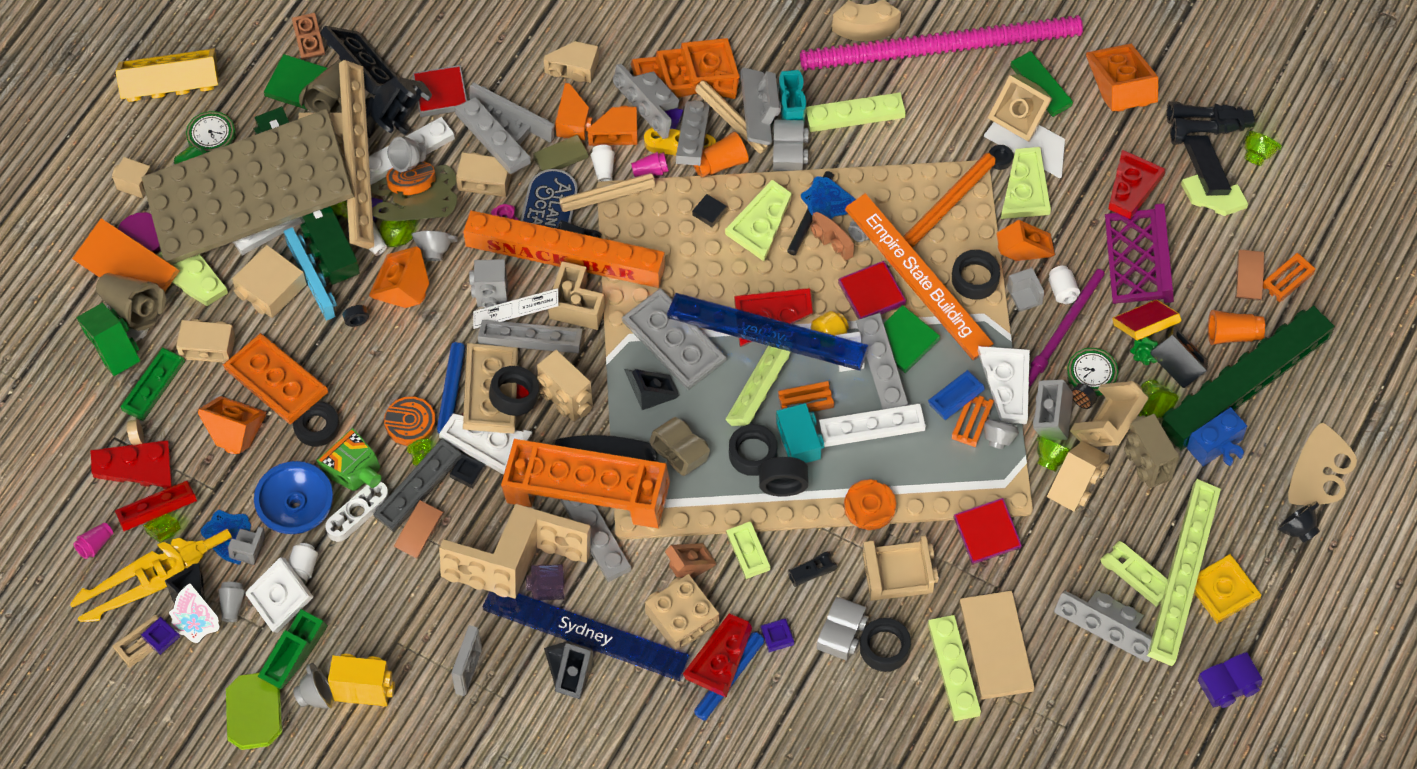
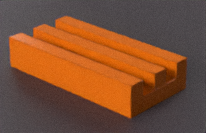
[1263,253,1316,303]
[778,381,834,412]
[952,396,994,447]

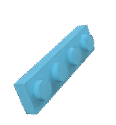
[283,227,337,321]

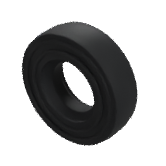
[293,401,340,447]

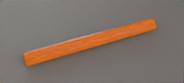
[903,153,996,248]

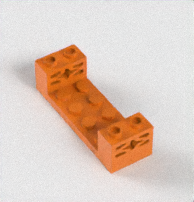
[501,439,670,529]

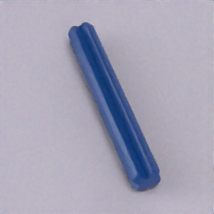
[437,342,465,434]
[694,632,764,721]

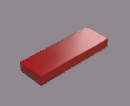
[115,480,197,532]

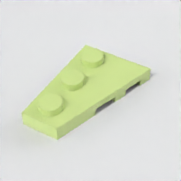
[725,180,792,261]

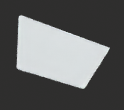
[984,122,1065,178]

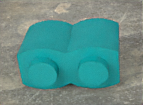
[779,70,806,124]

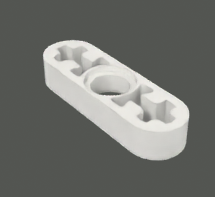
[325,482,389,542]

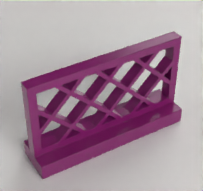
[1105,203,1174,304]

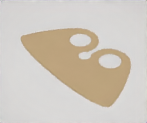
[1288,423,1357,505]

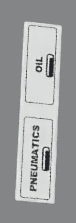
[473,288,558,329]

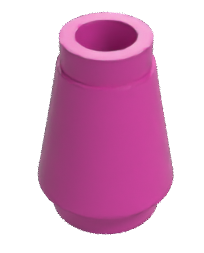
[631,151,669,177]
[73,522,114,559]

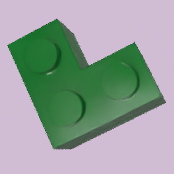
[76,302,140,376]

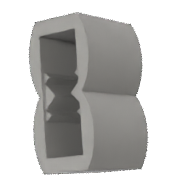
[773,120,808,171]
[817,596,869,660]

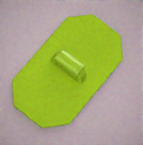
[226,673,282,750]

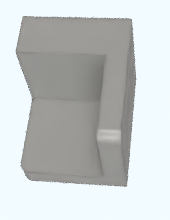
[1007,268,1044,312]
[228,527,265,565]

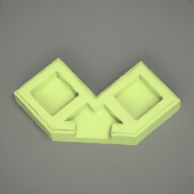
[1181,175,1248,216]

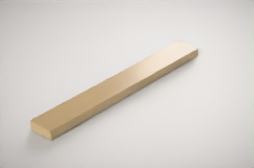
[339,60,374,249]

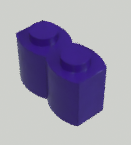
[1197,652,1263,708]

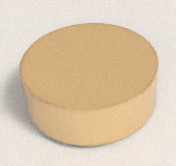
[127,419,144,445]

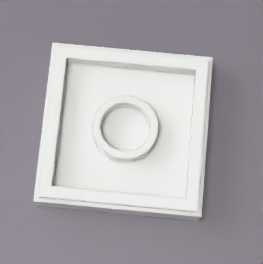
[245,557,313,633]

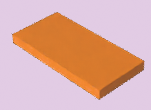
[72,218,179,292]
[223,333,328,425]

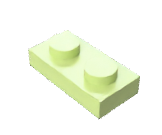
[726,521,770,579]

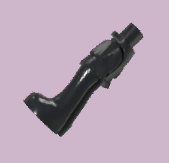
[1166,101,1255,145]

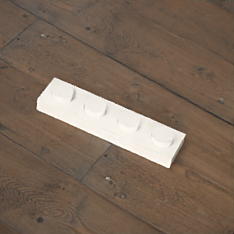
[819,404,926,447]

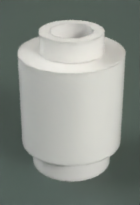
[1049,265,1080,304]
[288,543,318,584]

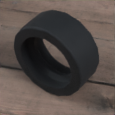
[952,250,1000,300]
[489,366,539,416]
[729,424,778,476]
[759,457,808,497]
[860,618,911,672]

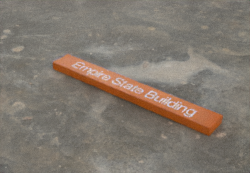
[845,193,994,361]

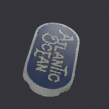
[520,169,578,229]

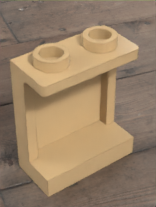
[1070,381,1149,447]
[862,535,938,601]

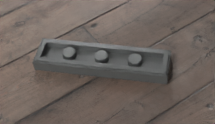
[373,438,462,532]

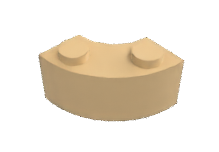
[832,0,901,41]

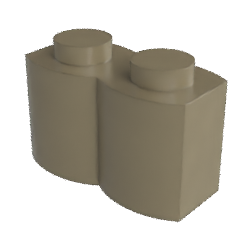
[649,417,710,476]

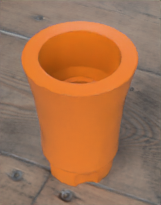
[693,131,748,178]
[1208,310,1265,345]

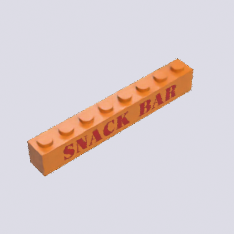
[463,210,665,288]

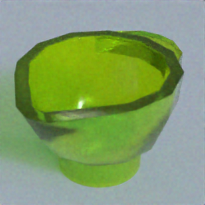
[1244,131,1282,166]
[380,220,417,247]
[1138,380,1179,418]
[1036,436,1071,472]

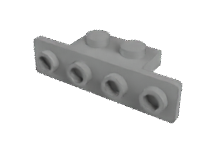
[613,64,679,139]
[740,68,781,146]
[470,82,554,145]
[1054,591,1152,662]

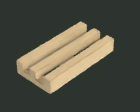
[112,615,159,668]

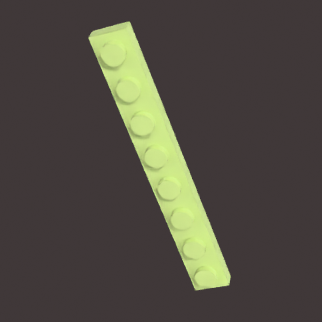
[1147,479,1221,666]

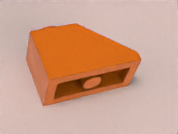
[555,83,593,141]
[588,106,638,146]
[996,220,1055,261]

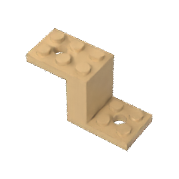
[439,504,591,599]

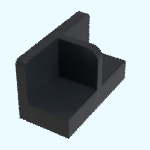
[1150,325,1208,388]

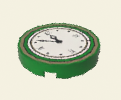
[186,111,236,153]
[1066,348,1118,396]

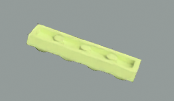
[806,92,906,132]
[725,339,795,426]
[928,615,981,721]

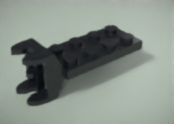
[320,26,432,135]

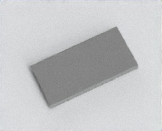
[622,288,727,391]

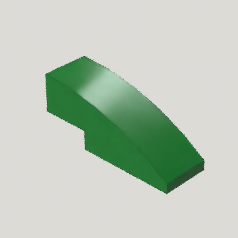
[257,609,328,690]

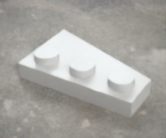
[977,346,1030,424]
[439,414,533,475]

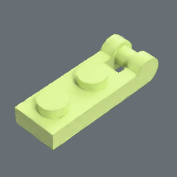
[1100,541,1168,607]

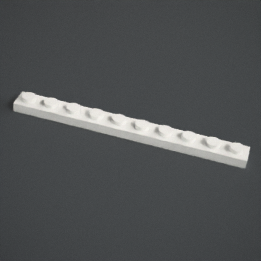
[233,117,455,256]

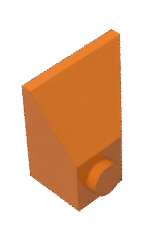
[368,246,429,308]
[198,396,266,454]

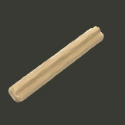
[695,81,769,154]
[559,173,655,212]

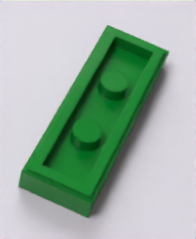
[1010,51,1073,117]
[120,347,185,421]

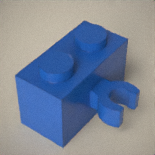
[1187,407,1247,467]

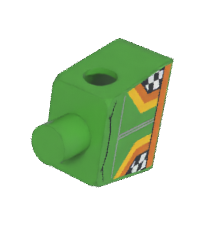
[317,428,381,491]

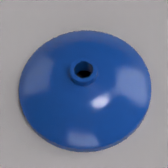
[254,461,333,534]

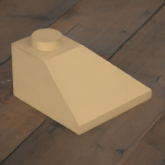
[988,74,1052,142]

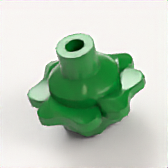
[1130,337,1159,366]

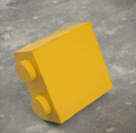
[328,654,395,706]

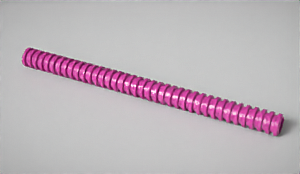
[800,15,1083,71]

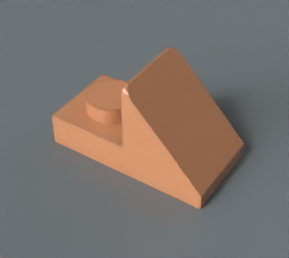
[665,543,716,579]

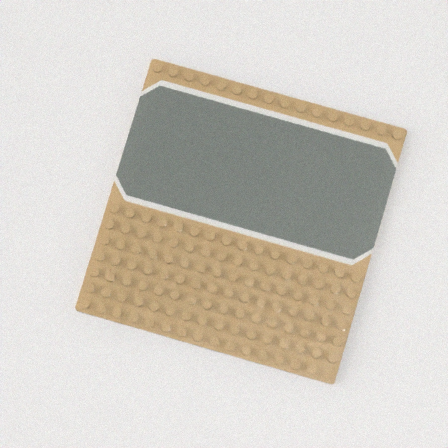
[597,160,1033,540]

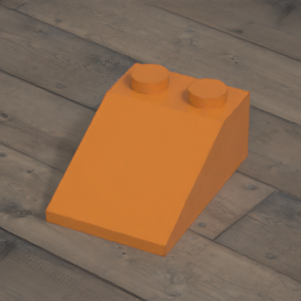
[1086,43,1158,111]

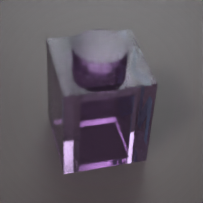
[526,565,564,601]

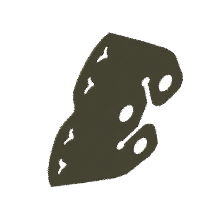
[371,165,457,221]

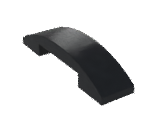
[555,435,657,462]

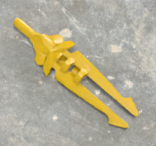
[70,529,232,622]

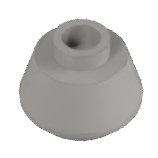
[984,419,1019,449]

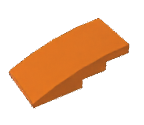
[631,38,740,98]

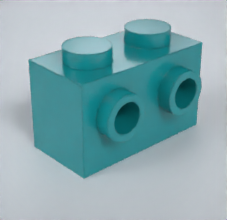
[776,403,824,463]

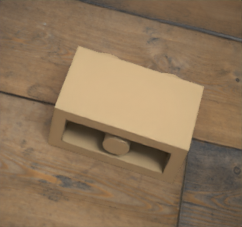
[456,152,512,197]
[176,319,235,363]

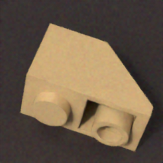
[544,41,599,83]

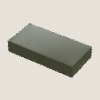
[533,135,588,172]

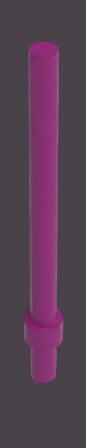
[1029,269,1105,387]

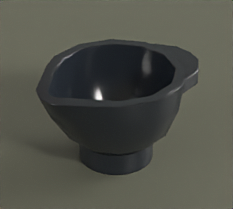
[1277,501,1320,543]

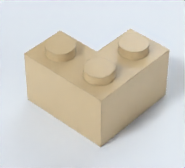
[548,262,605,330]
[1047,441,1110,512]

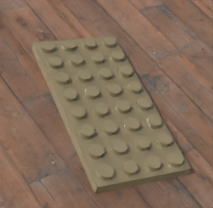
[142,109,354,264]

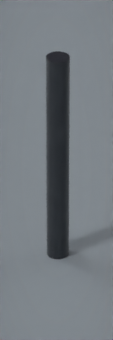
[787,171,834,256]

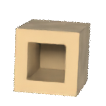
[112,157,152,199]

